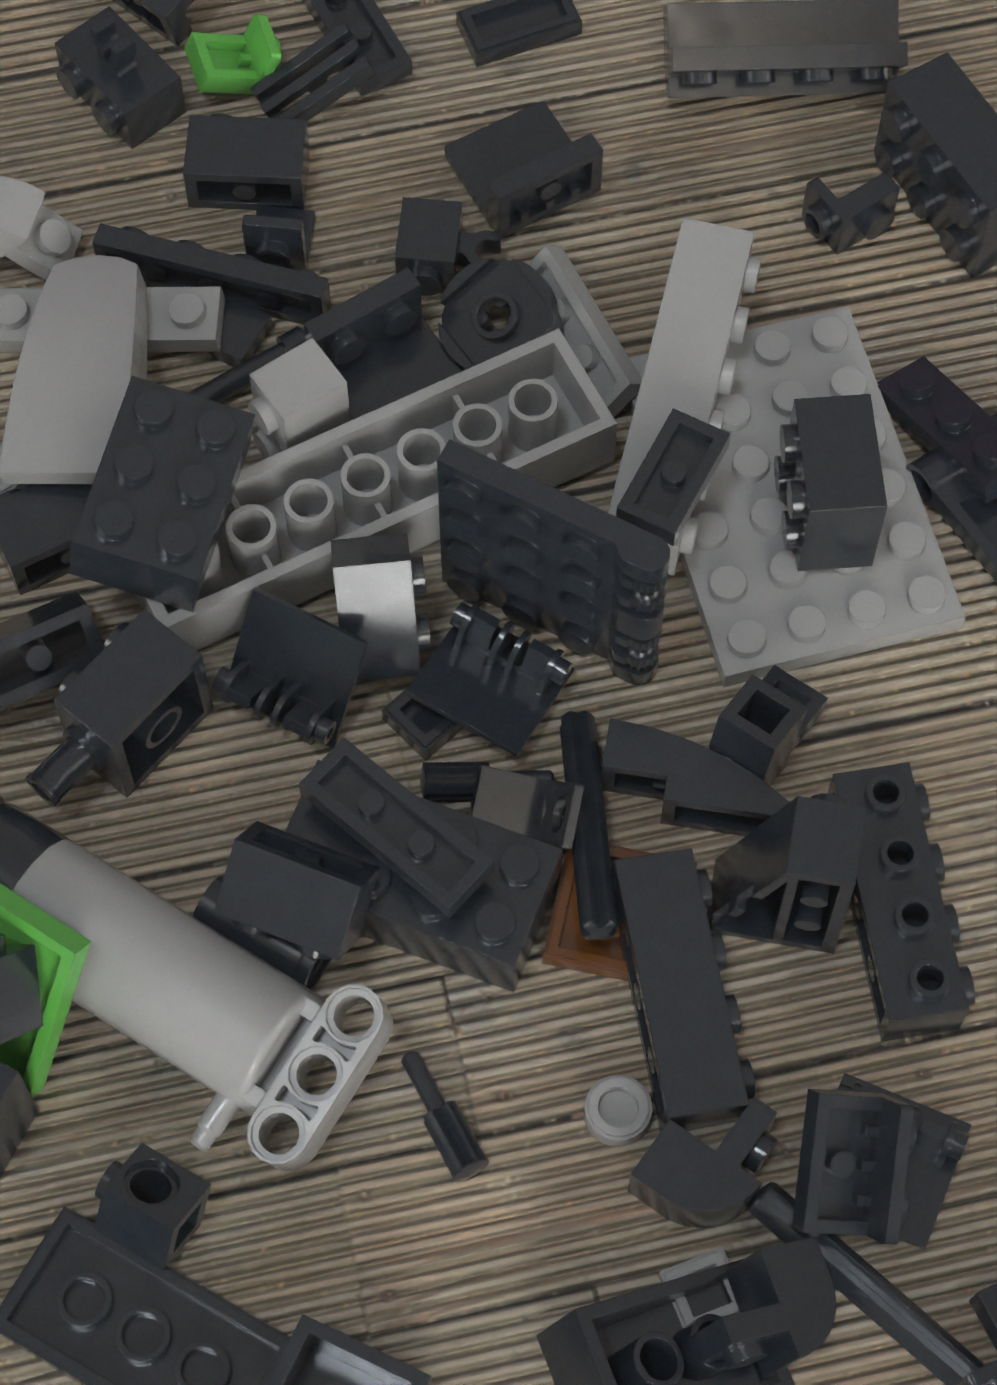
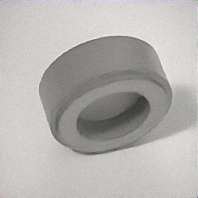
[584,1075,652,1147]

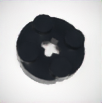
[438,258,562,369]

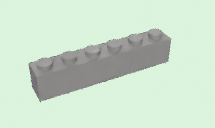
[608,217,762,576]

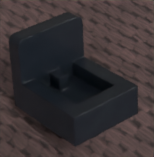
[802,172,900,255]

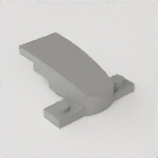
[0,255,225,484]

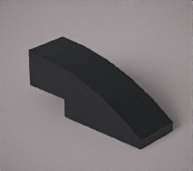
[601,718,789,836]

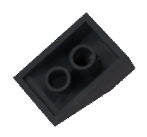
[536,1259,795,1385]

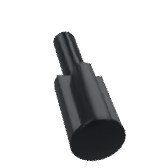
[420,761,554,800]
[401,1051,489,1182]

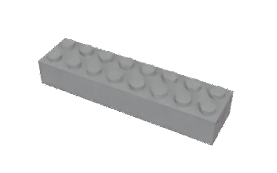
[135,328,617,651]

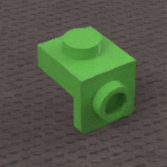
[184,14,282,94]

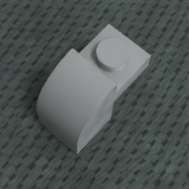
[0,176,84,281]

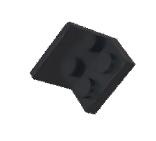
[444,102,603,238]
[304,267,462,420]

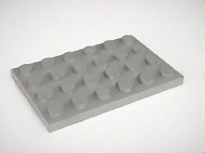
[628,306,966,687]

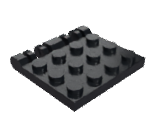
[437,439,670,685]

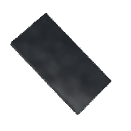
[0,1206,290,1385]

